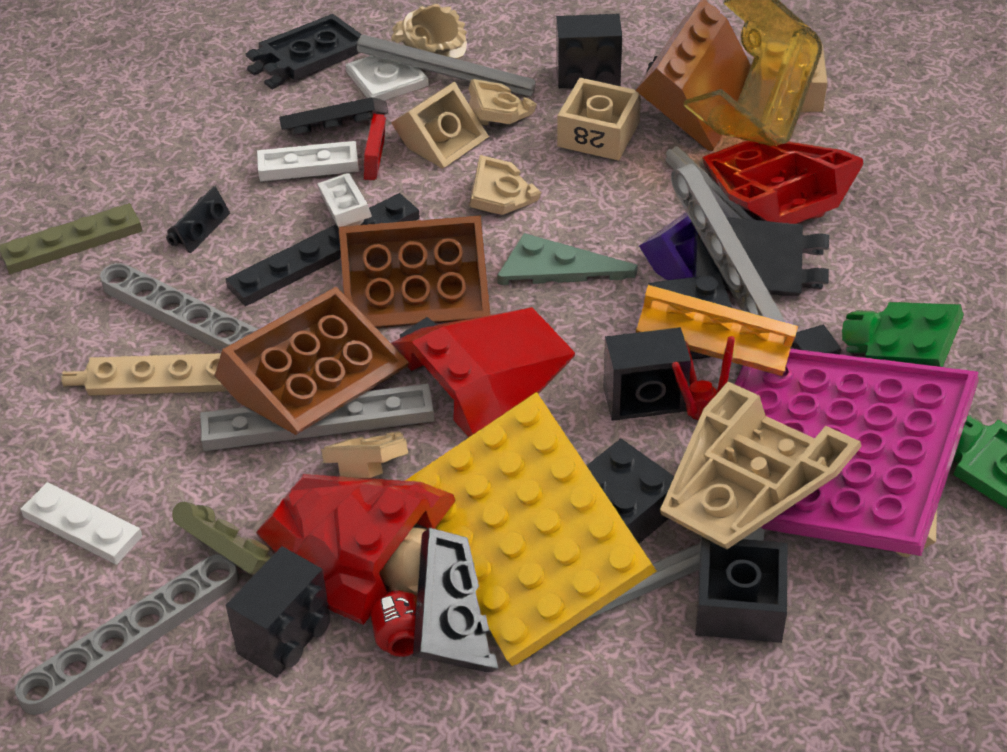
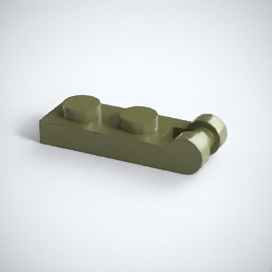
[172,501,271,575]

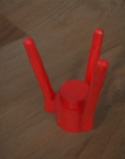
[672,336,735,420]

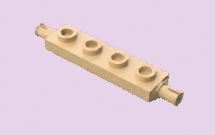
[62,353,227,396]

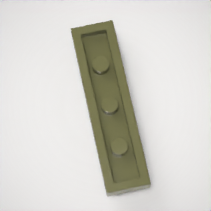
[0,203,142,275]

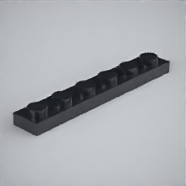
[226,193,420,307]

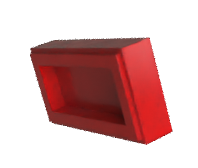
[364,114,386,180]

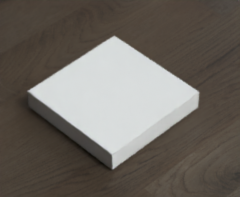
[345,56,429,100]

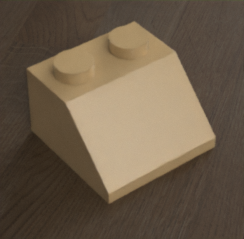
[391,81,489,169]

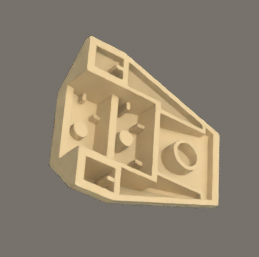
[660,382,861,549]

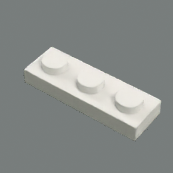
[257,141,359,182]
[317,173,372,228]
[21,482,142,565]

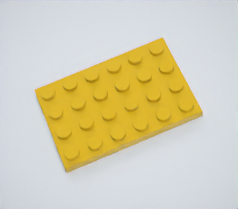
[405,392,657,666]

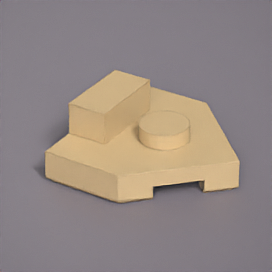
[468,79,537,125]
[469,155,541,215]
[321,431,408,478]

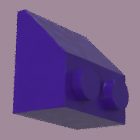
[639,212,695,280]

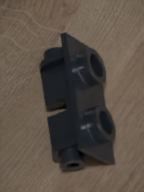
[166,186,230,253]

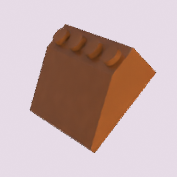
[635,0,757,151]
[339,215,490,328]
[214,287,409,435]

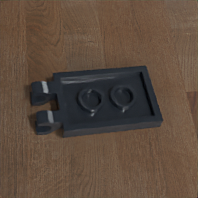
[246,14,362,90]
[693,217,829,296]

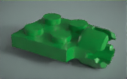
[842,302,964,367]
[953,414,1007,509]

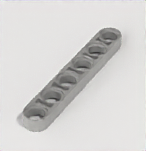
[671,163,786,323]
[100,263,258,351]
[15,554,238,715]

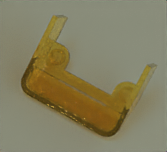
[683,0,822,146]

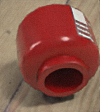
[370,590,417,657]

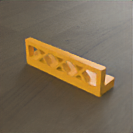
[636,285,798,376]

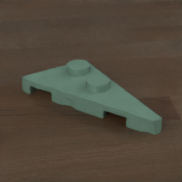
[497,233,638,285]

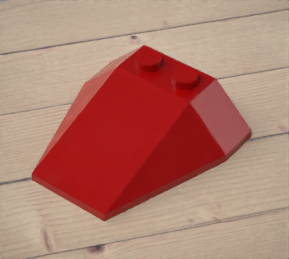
[702,137,863,224]
[391,307,575,438]

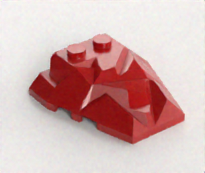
[256,474,456,625]

